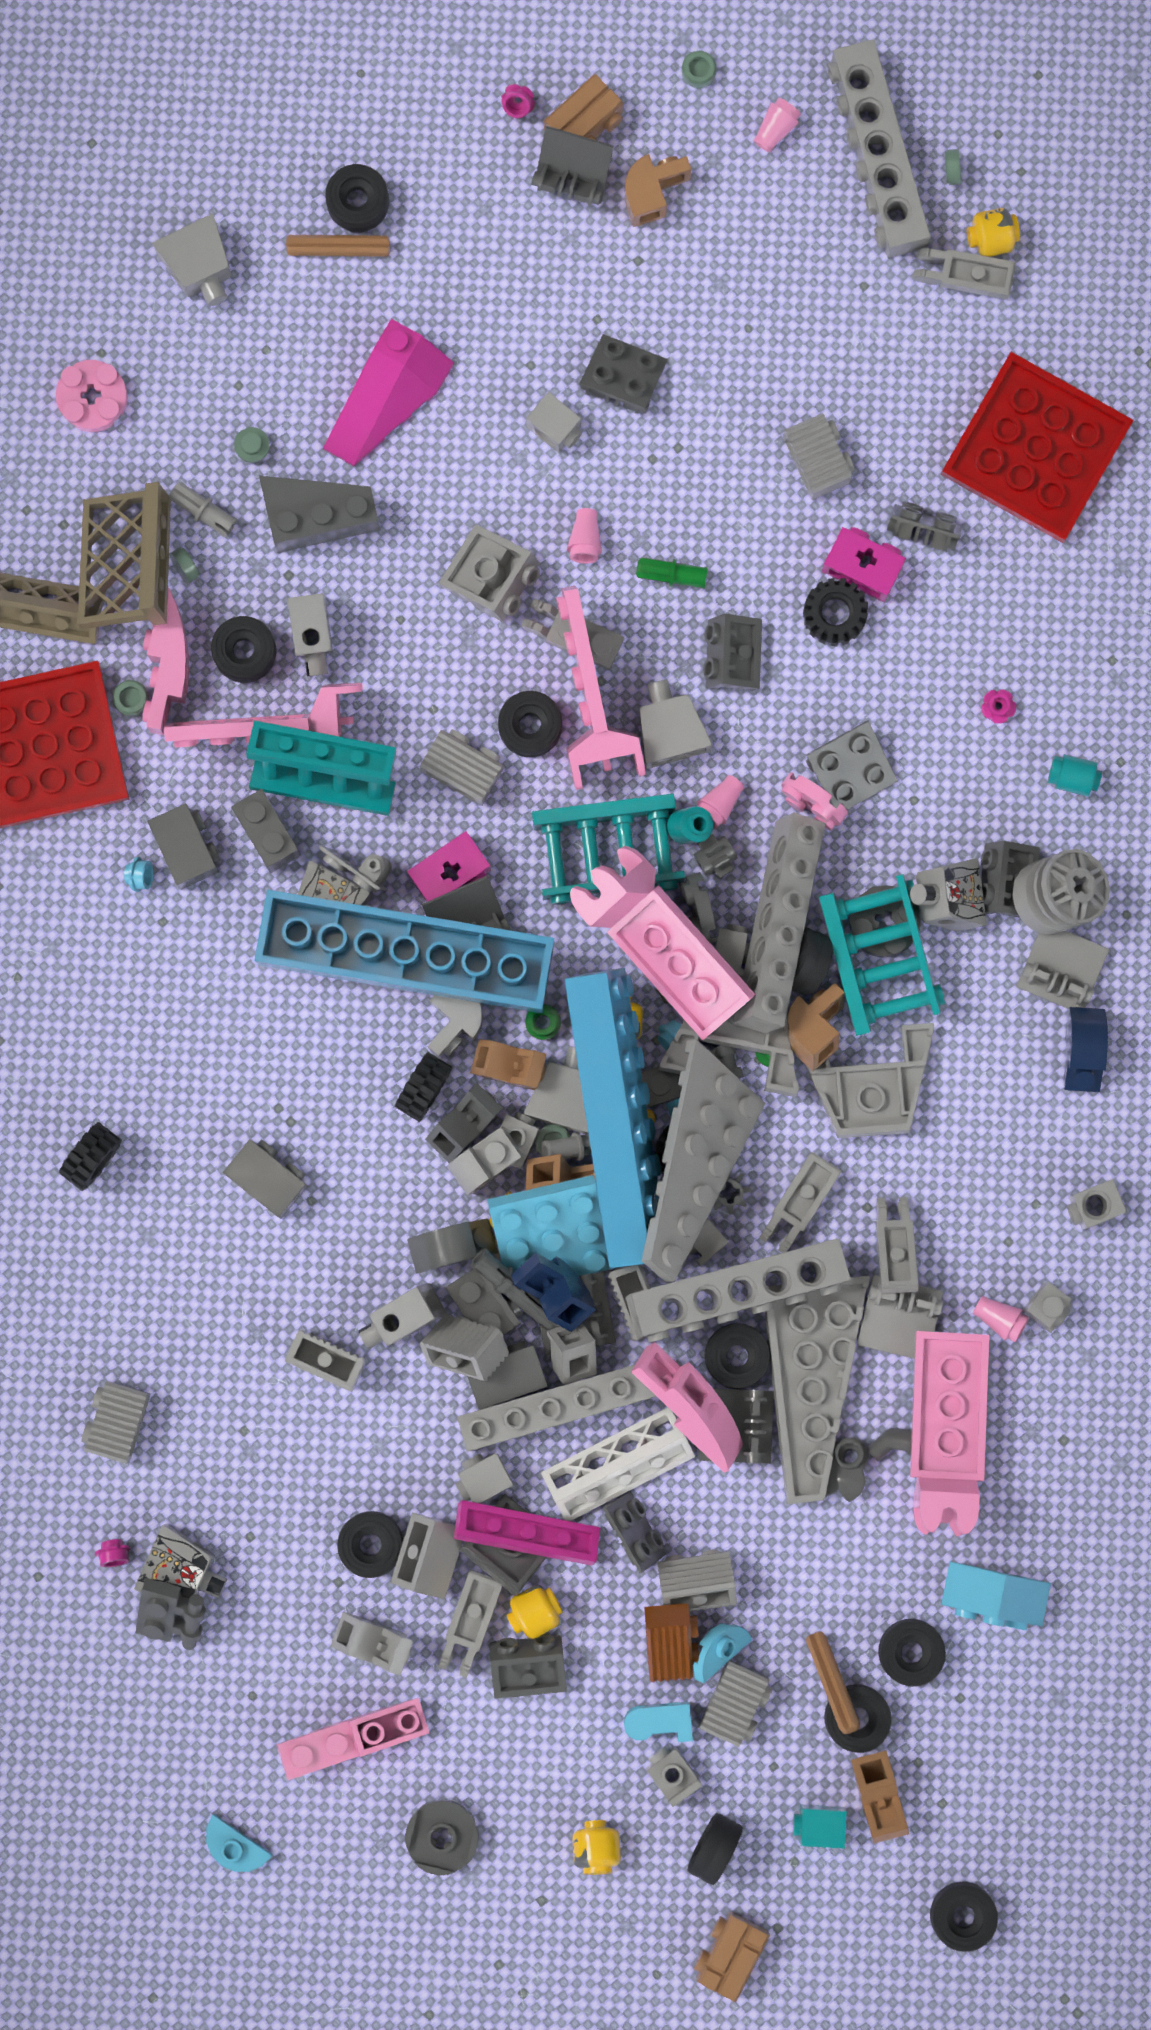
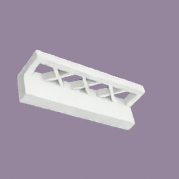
[541,1407,695,1521]

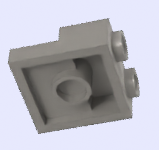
[439,524,540,622]

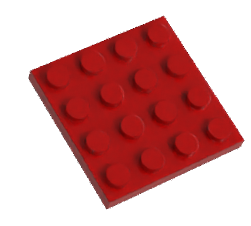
[940,352,1134,544]
[0,660,130,829]

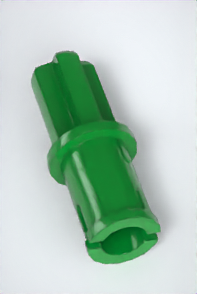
[636,557,708,589]

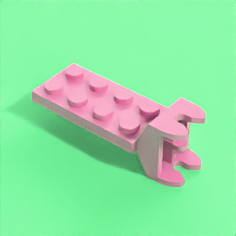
[556,585,646,790]
[164,683,363,747]
[570,846,756,1040]
[910,1331,989,1536]

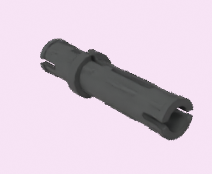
[470,1249,560,1330]

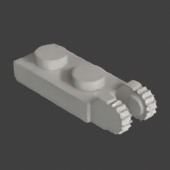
[913,248,1016,300]
[521,599,625,671]
[759,1152,842,1253]
[876,1197,918,1293]
[438,1570,502,1678]

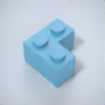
[941,1561,1051,1631]

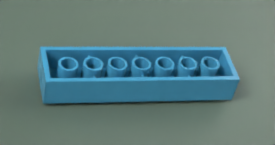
[254,890,555,1013]
[564,968,661,1268]

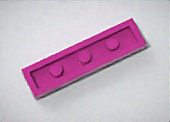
[454,1500,600,1566]

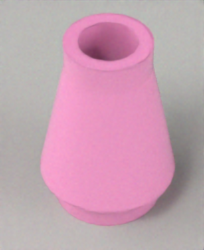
[753,97,801,153]
[567,508,602,564]
[697,775,745,829]
[973,1295,1029,1342]

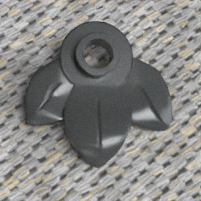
[825,1437,869,1502]

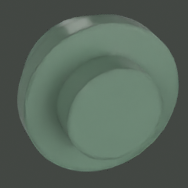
[234,427,270,463]

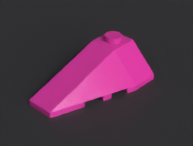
[323,318,454,467]

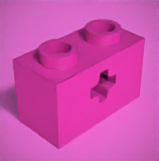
[821,527,906,603]
[407,831,491,902]

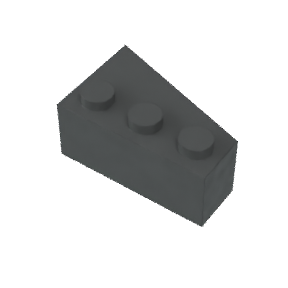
[259,475,380,553]

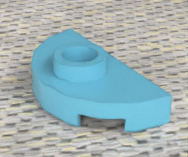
[693,1623,752,1683]
[206,1813,273,1872]

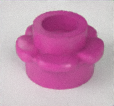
[501,84,535,118]
[981,689,1016,724]
[95,1539,131,1567]

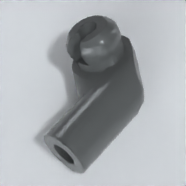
[867,1428,912,1462]

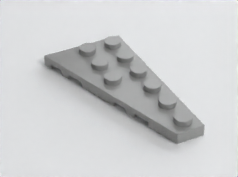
[642,1039,766,1282]
[765,1275,871,1504]

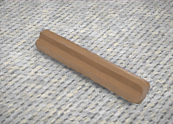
[286,235,390,257]
[806,1631,860,1734]

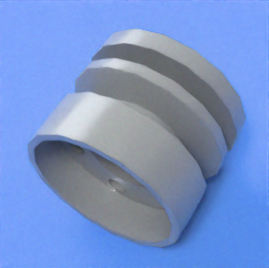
[1012,849,1110,935]

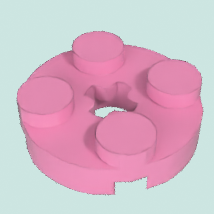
[56,360,128,432]
[781,772,848,831]

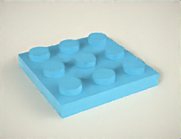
[487,1175,614,1276]

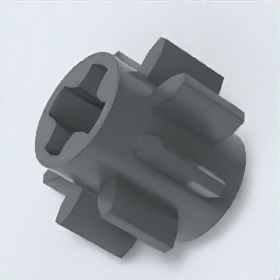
[693,834,738,879]
[713,1172,751,1214]

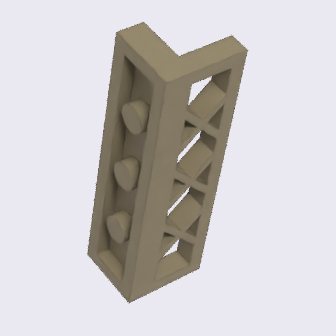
[0,572,106,644]

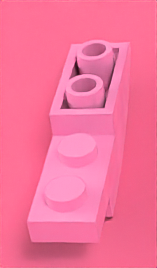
[143,587,189,735]
[631,1342,743,1473]
[276,1698,430,1780]

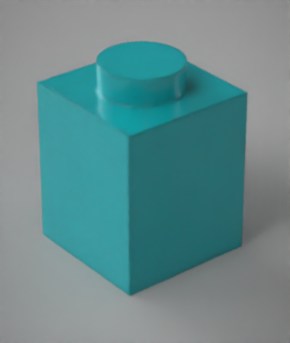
[792,1805,847,1849]

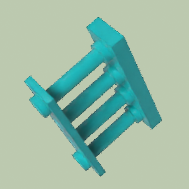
[246,720,397,816]
[532,793,685,905]
[819,874,946,1036]

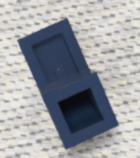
[1063,1007,1108,1092]
[511,1253,597,1332]

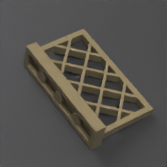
[78,481,171,629]

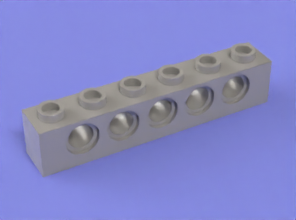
[827,39,931,258]
[734,812,826,1034]
[625,1238,851,1343]
[457,1365,656,1452]

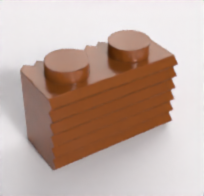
[644,1603,699,1683]

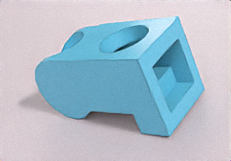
[624,1701,693,1742]

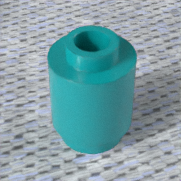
[1047,754,1103,797]
[667,806,713,844]

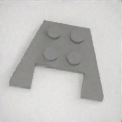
[658,977,799,1097]
[804,1023,934,1139]

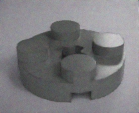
[679,872,717,943]
[848,885,921,958]
[405,1799,479,1876]

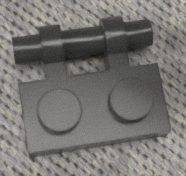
[135,1578,206,1650]

